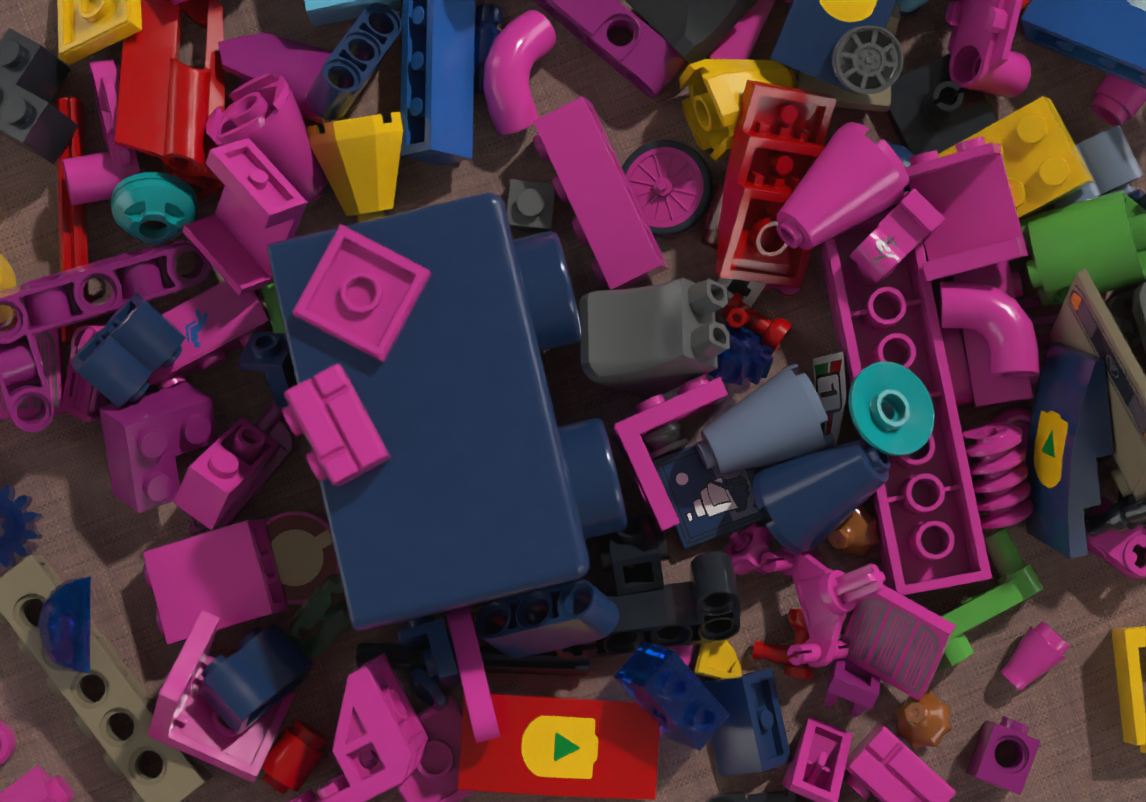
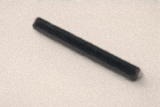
[356,643,591,676]

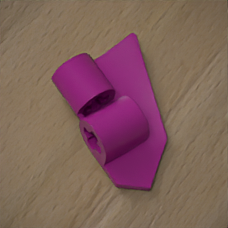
[218,33,333,125]

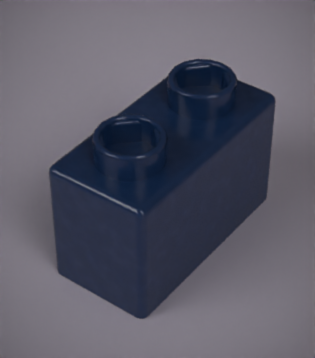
[267,193,627,631]

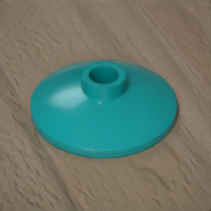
[849,362,934,456]

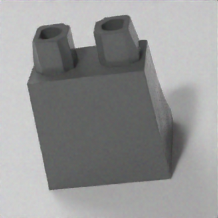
[579,278,730,400]

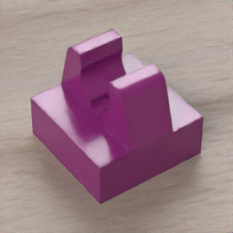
[825,658,881,717]

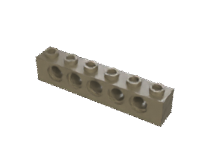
[0,554,213,802]

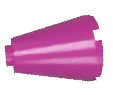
[206,74,328,204]
[777,122,909,250]

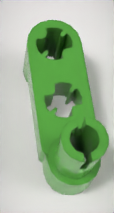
[936,527,1043,671]

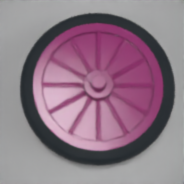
[622,140,713,237]

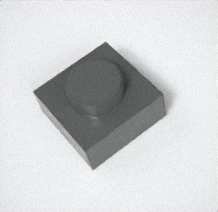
[506,179,556,232]

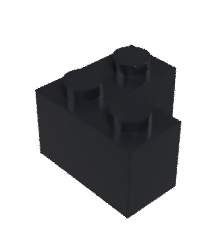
[0,28,79,164]

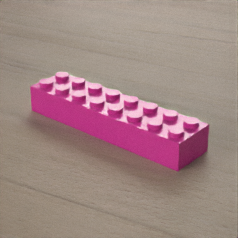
[818,209,992,595]

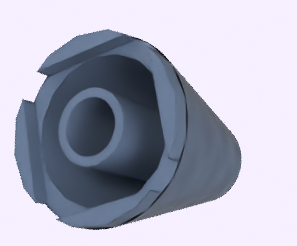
[696,363,834,474]

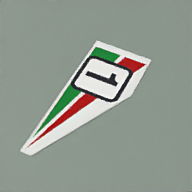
[813,352,847,447]

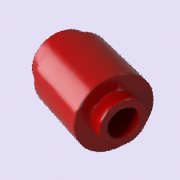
[261,719,328,794]

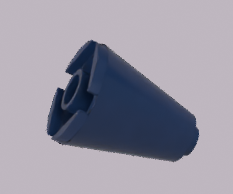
[752,438,891,554]

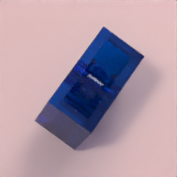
[614,641,730,751]

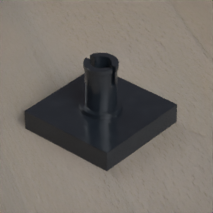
[886,53,997,155]

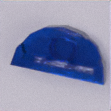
[39,577,91,674]

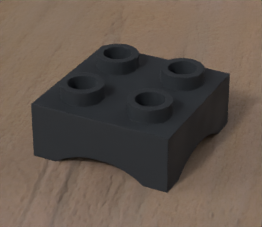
[625,0,758,64]

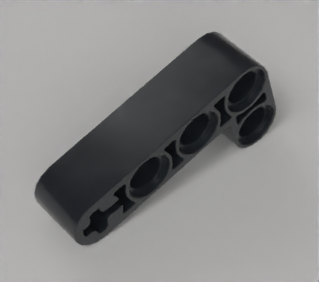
[555,551,740,660]

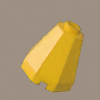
[679,59,798,161]
[307,112,403,223]

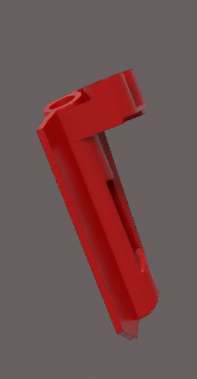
[115,0,225,202]

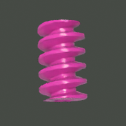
[962,423,1034,529]

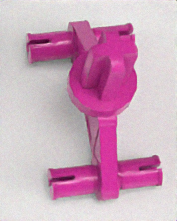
[761,547,886,667]

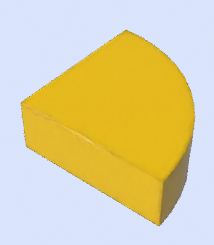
[693,640,741,680]

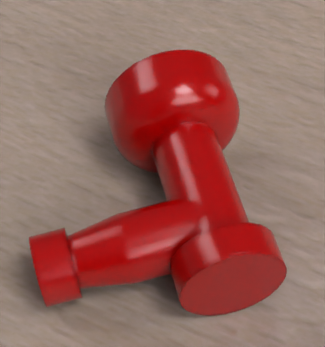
[721,292,793,355]
[752,608,813,679]

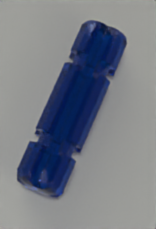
[474,3,503,94]

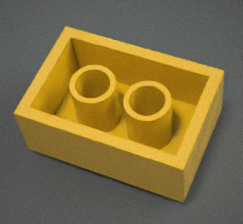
[938,96,1095,220]

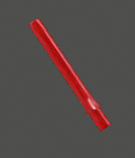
[56,97,94,345]

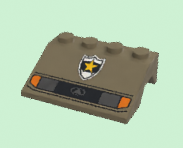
[1049,268,1146,501]

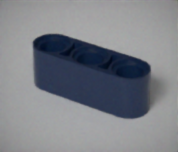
[306,3,403,120]
[475,580,619,659]

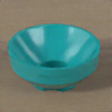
[111,172,198,245]

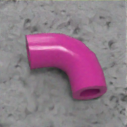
[483,10,556,135]
[939,281,1040,378]

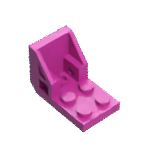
[287,653,428,802]

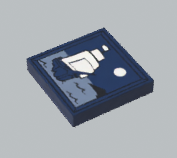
[652,444,771,549]

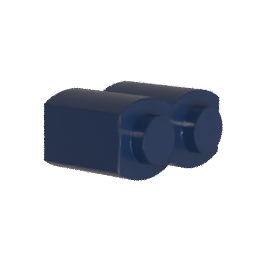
[71,292,186,408]
[199,623,314,735]

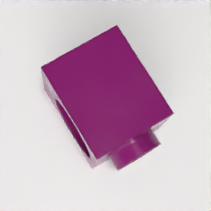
[966,716,1041,795]

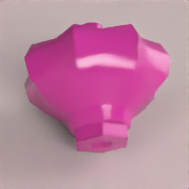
[725,523,773,575]

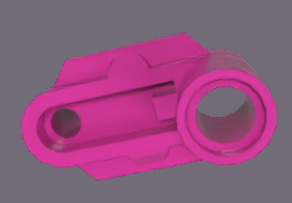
[945,0,1031,98]
[62,59,140,206]

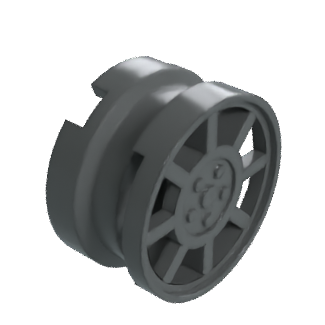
[831,26,903,94]

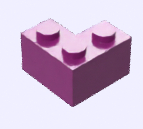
[100,382,218,513]

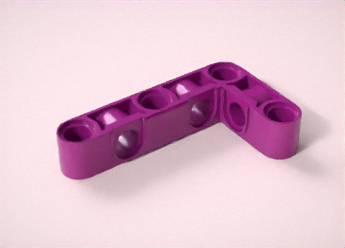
[532,0,686,99]
[0,240,211,432]

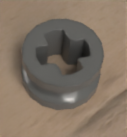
[642,422,689,460]

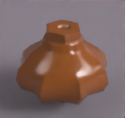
[828,504,880,557]
[895,692,952,750]

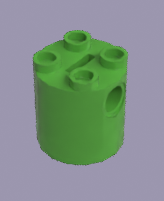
[1019,190,1146,307]

